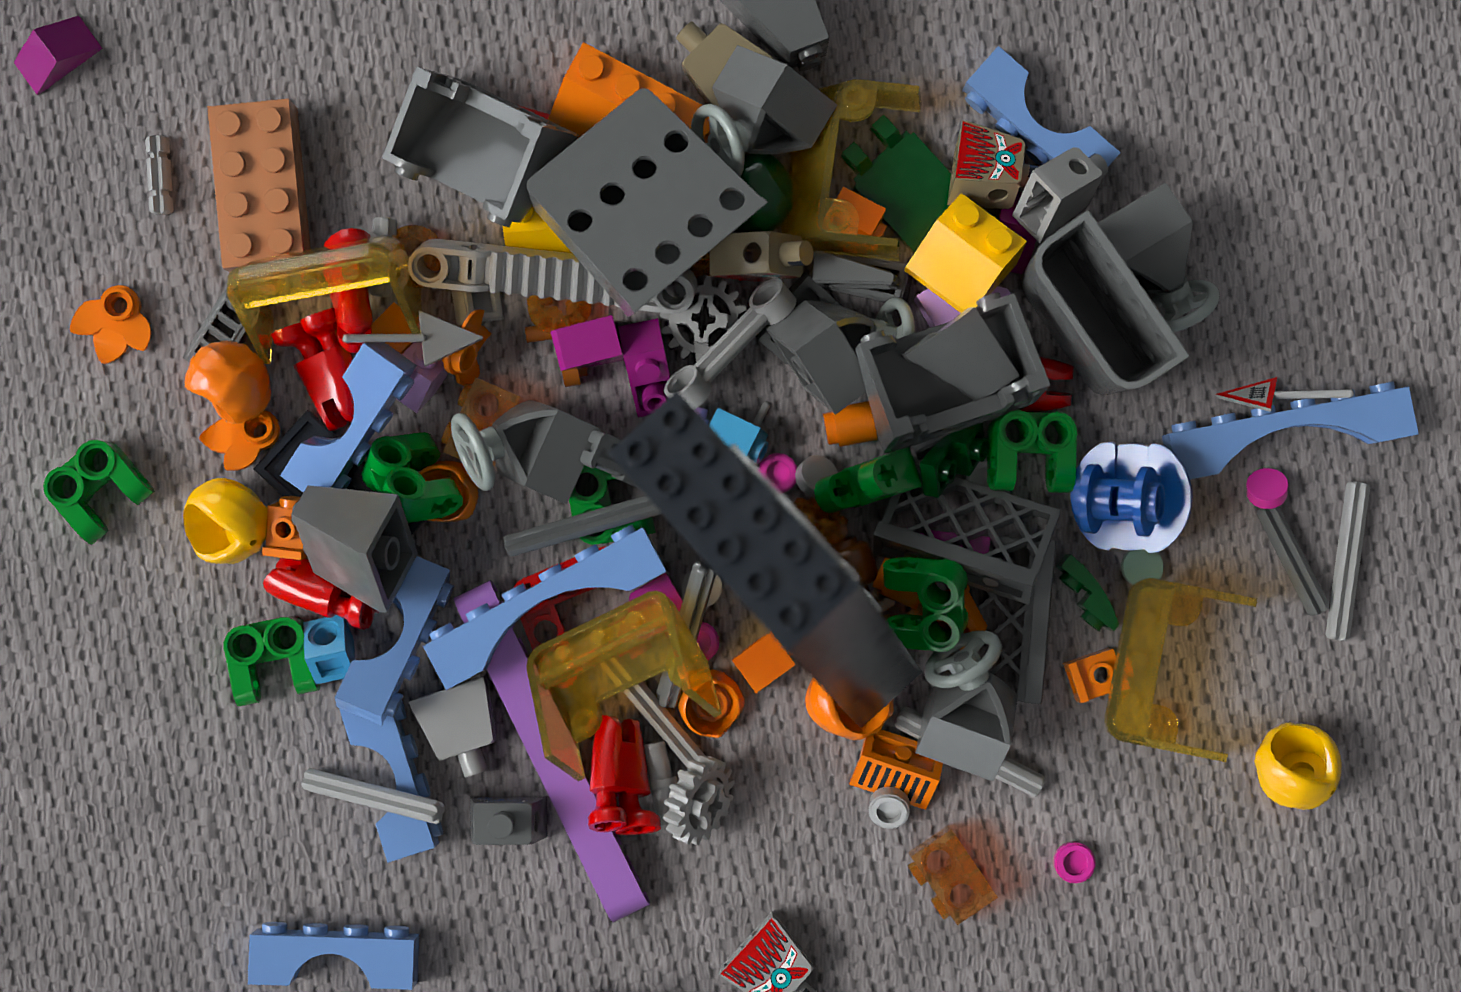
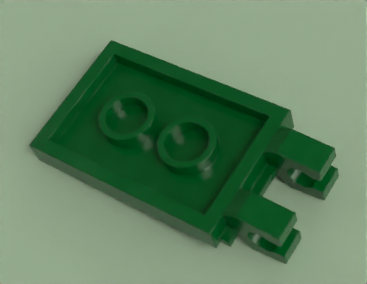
[840,114,951,254]

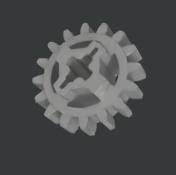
[660,276,746,363]
[663,755,735,845]

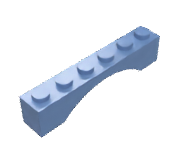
[1162,381,1419,479]
[423,525,667,690]

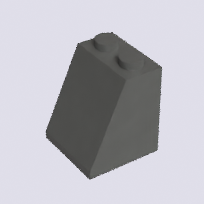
[720,0,829,71]
[291,485,418,613]

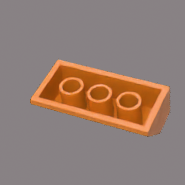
[548,42,710,143]

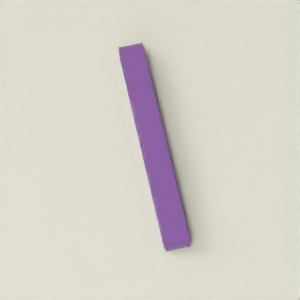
[454,580,650,923]

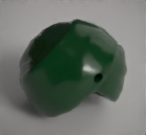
[734,153,794,233]

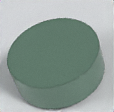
[1121,549,1164,587]

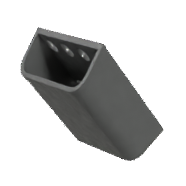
[527,88,767,317]
[1020,210,1189,395]

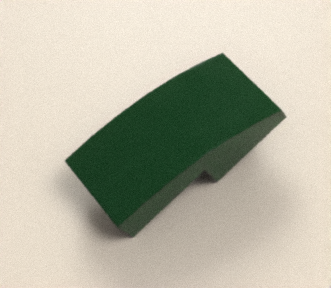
[920,423,988,498]
[1055,554,1119,632]

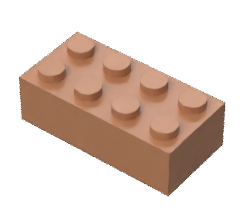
[207,98,312,274]

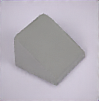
[451,290,504,327]

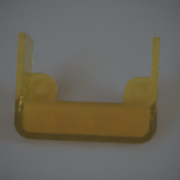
[781,79,922,261]
[226,236,421,365]
[1104,578,1257,762]
[526,591,722,781]

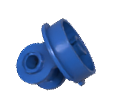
[1070,441,1193,553]

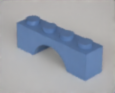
[963,46,1121,167]
[280,342,417,492]
[335,556,454,726]
[339,701,443,863]
[248,922,419,990]

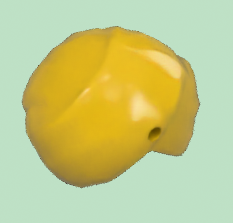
[183,478,267,564]
[1254,722,1342,810]

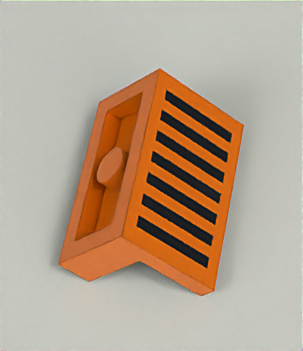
[849,729,943,810]

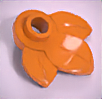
[70,285,151,364]
[442,309,491,386]
[199,410,280,471]

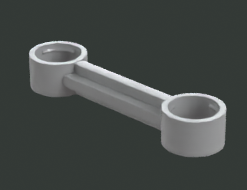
[664,278,796,409]

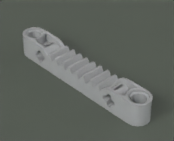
[408,239,698,314]

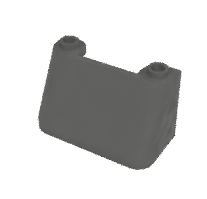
[382,66,579,227]
[856,293,1051,453]

